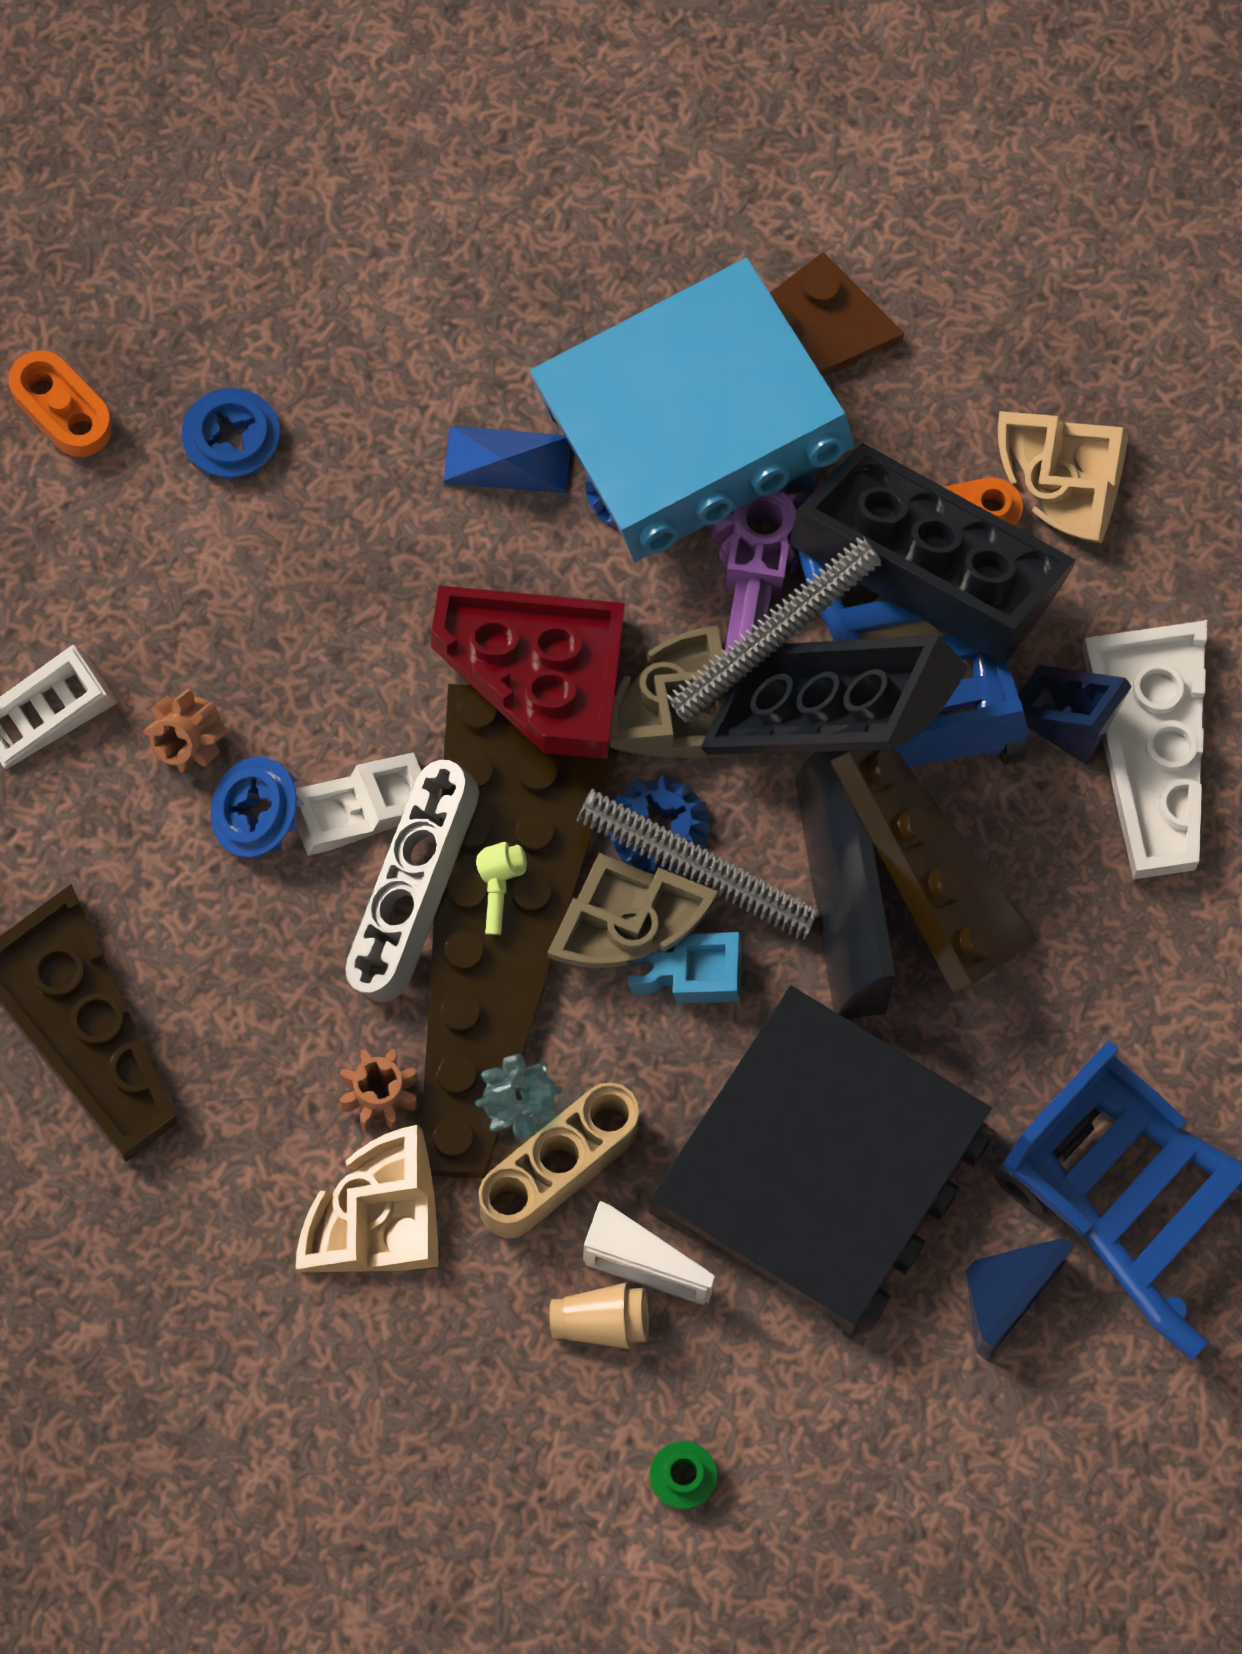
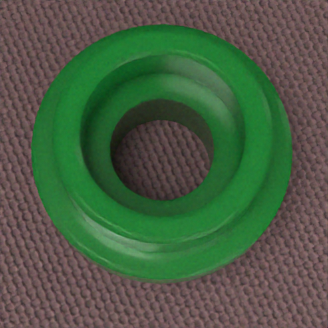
[649,1441,717,1510]

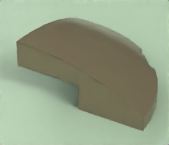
[610,625,734,759]
[547,853,718,968]

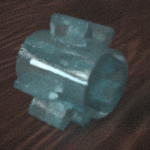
[475,1054,562,1139]

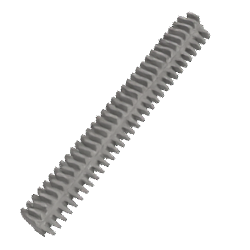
[667,536,881,723]
[576,788,818,940]

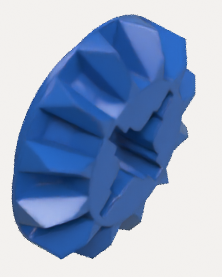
[181,388,281,483]
[211,757,304,860]
[609,774,710,875]

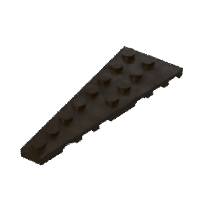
[421,684,620,1178]

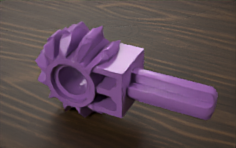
[711,482,808,653]

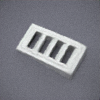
[0,644,118,769]
[583,1201,715,1305]

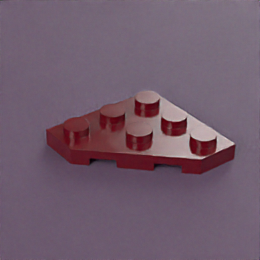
[431,585,625,759]

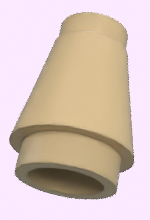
[550,1282,649,1349]

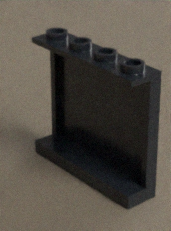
[649,985,994,1339]

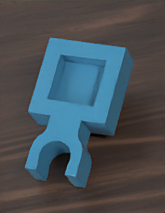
[628,932,742,1004]

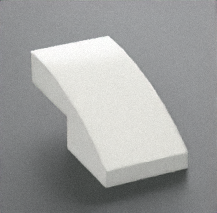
[294,752,421,856]

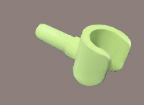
[476,842,527,935]

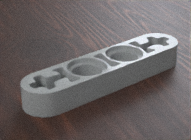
[345,760,479,1002]

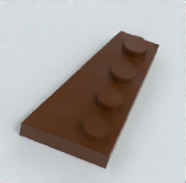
[770,252,904,376]

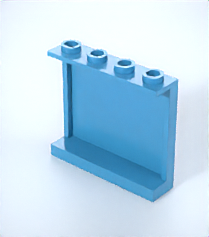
[529,257,855,563]

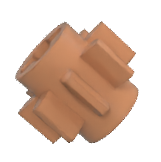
[143,689,228,773]
[339,1049,418,1132]

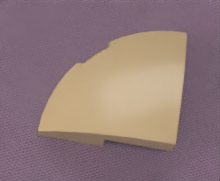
[998,411,1129,544]
[296,1125,438,1272]

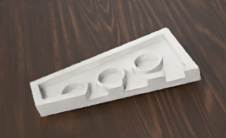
[1082,620,1207,880]

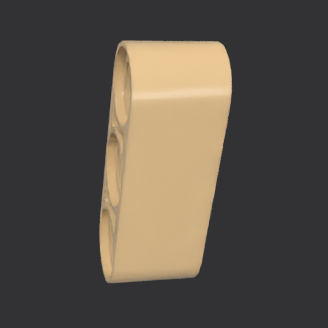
[479,1082,639,1239]

